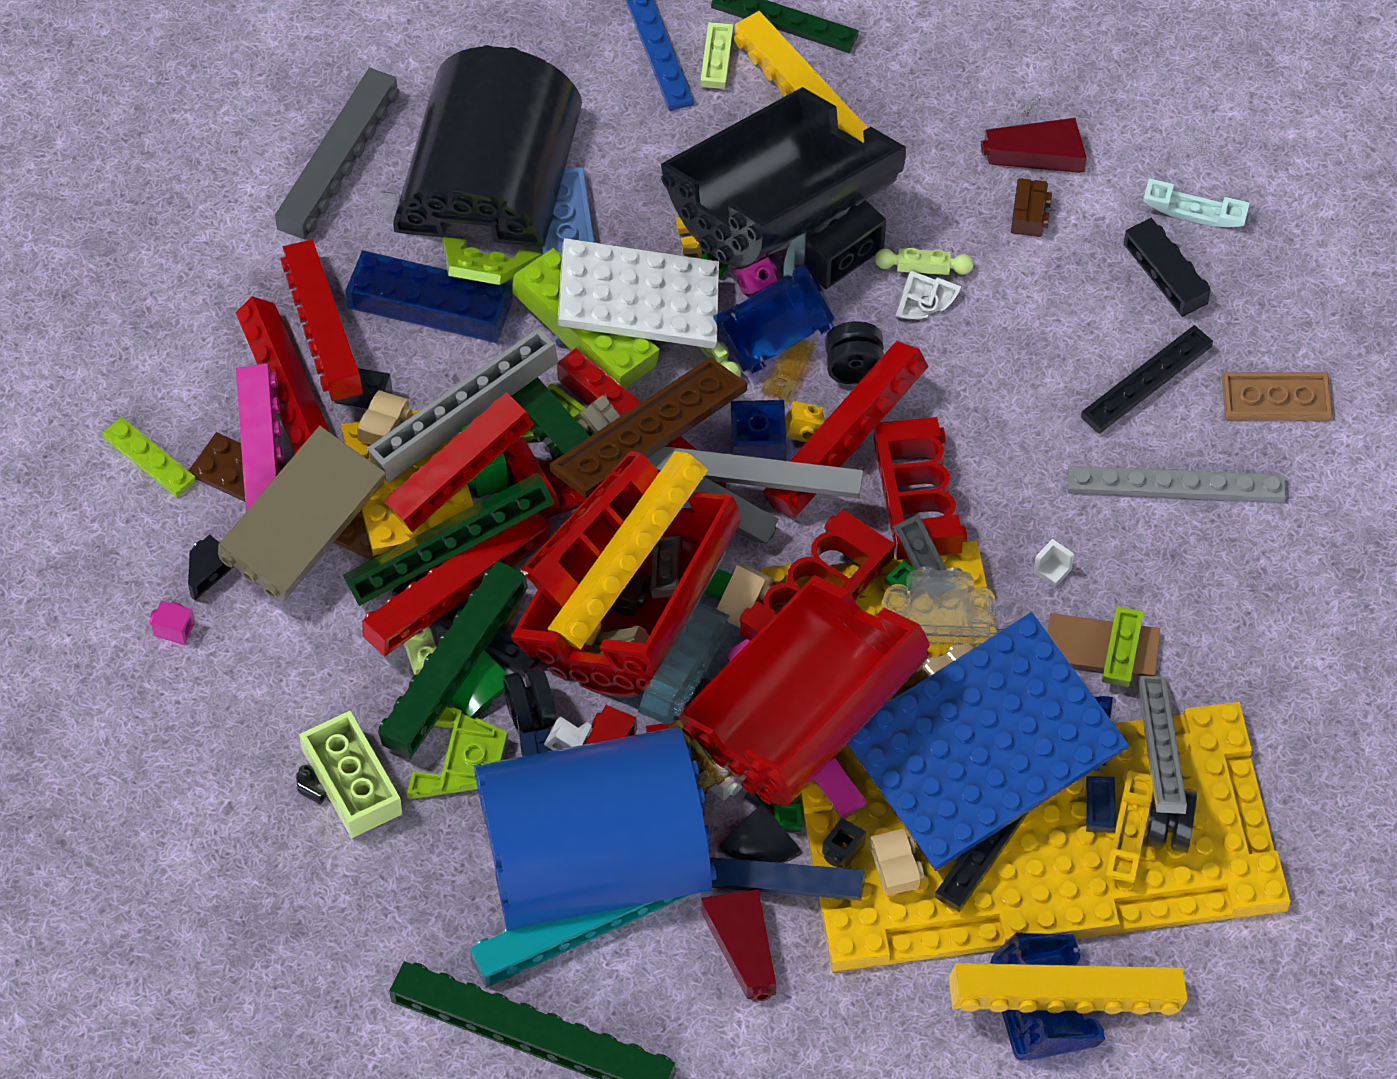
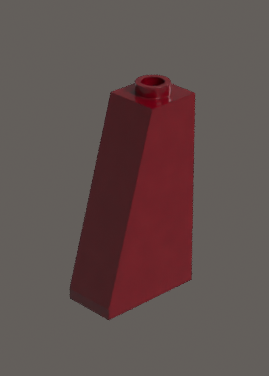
[981,118,1087,173]
[701,889,776,1001]

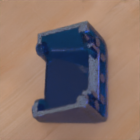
[713,264,837,374]
[990,933,1105,1061]

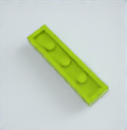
[102,417,196,498]

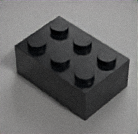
[805,200,886,290]

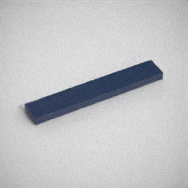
[709,857,866,901]

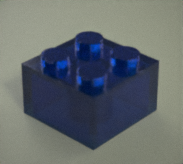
[730,400,786,461]

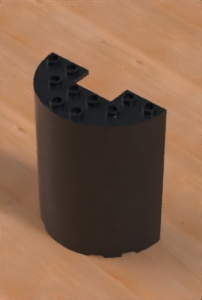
[393,45,583,247]
[661,87,906,267]

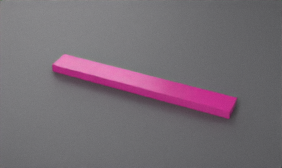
[724,639,867,819]

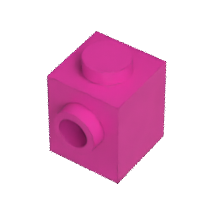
[149,600,195,645]

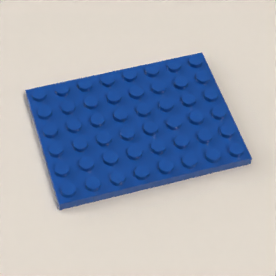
[847,612,1129,871]

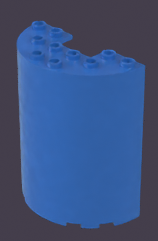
[474,727,717,930]

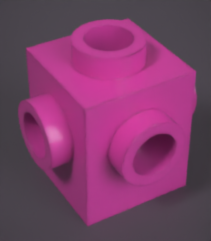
[733,257,778,294]

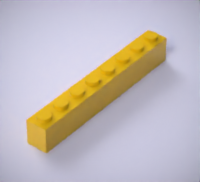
[734,11,868,143]
[547,451,708,650]
[948,963,1188,1015]

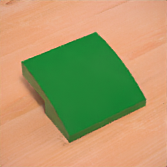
[451,651,508,718]

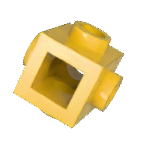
[784,401,826,442]

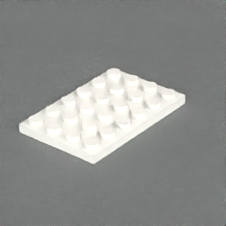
[557,238,719,349]

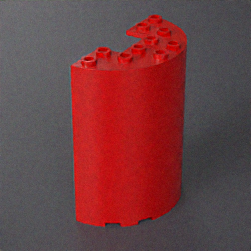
[511,486,740,697]
[677,575,930,806]

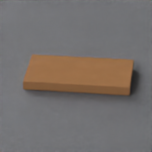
[1221,372,1333,421]
[1047,613,1160,678]

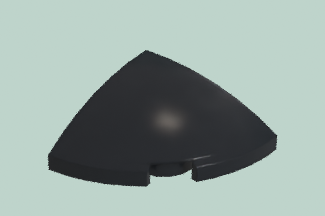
[719,804,800,863]

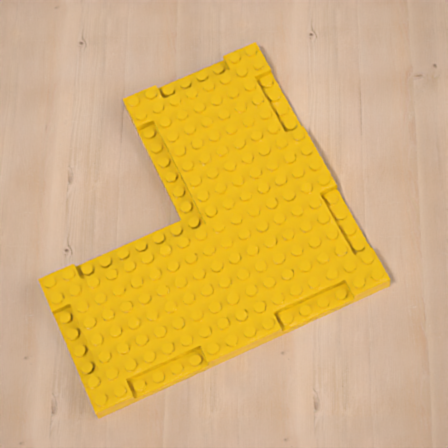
[761,541,1291,972]

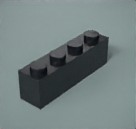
[1123,217,1211,317]

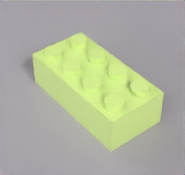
[299,711,403,839]

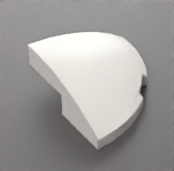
[895,271,961,320]

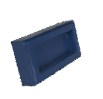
[1086,776,1116,833]

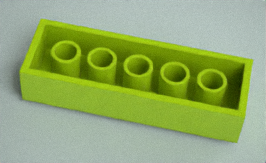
[512,248,660,389]

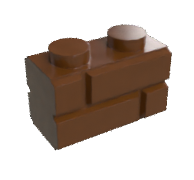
[1011,178,1052,237]

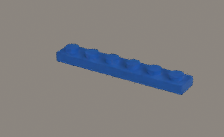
[625,0,693,111]

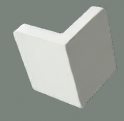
[1033,539,1074,587]
[544,717,592,750]

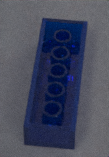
[345,250,513,343]

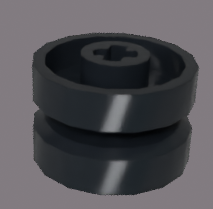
[825,321,884,384]
[502,666,557,735]
[1147,789,1197,853]

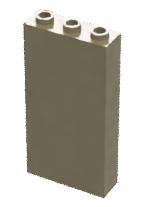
[218,426,385,602]

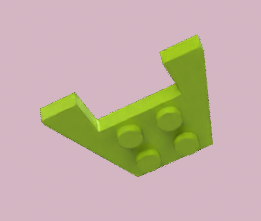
[442,236,542,285]
[407,707,508,799]

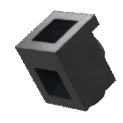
[613,572,651,616]
[822,817,866,868]

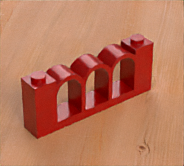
[873,417,967,560]
[521,451,659,612]
[739,509,895,641]

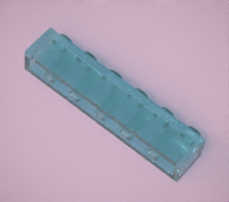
[638,603,731,725]

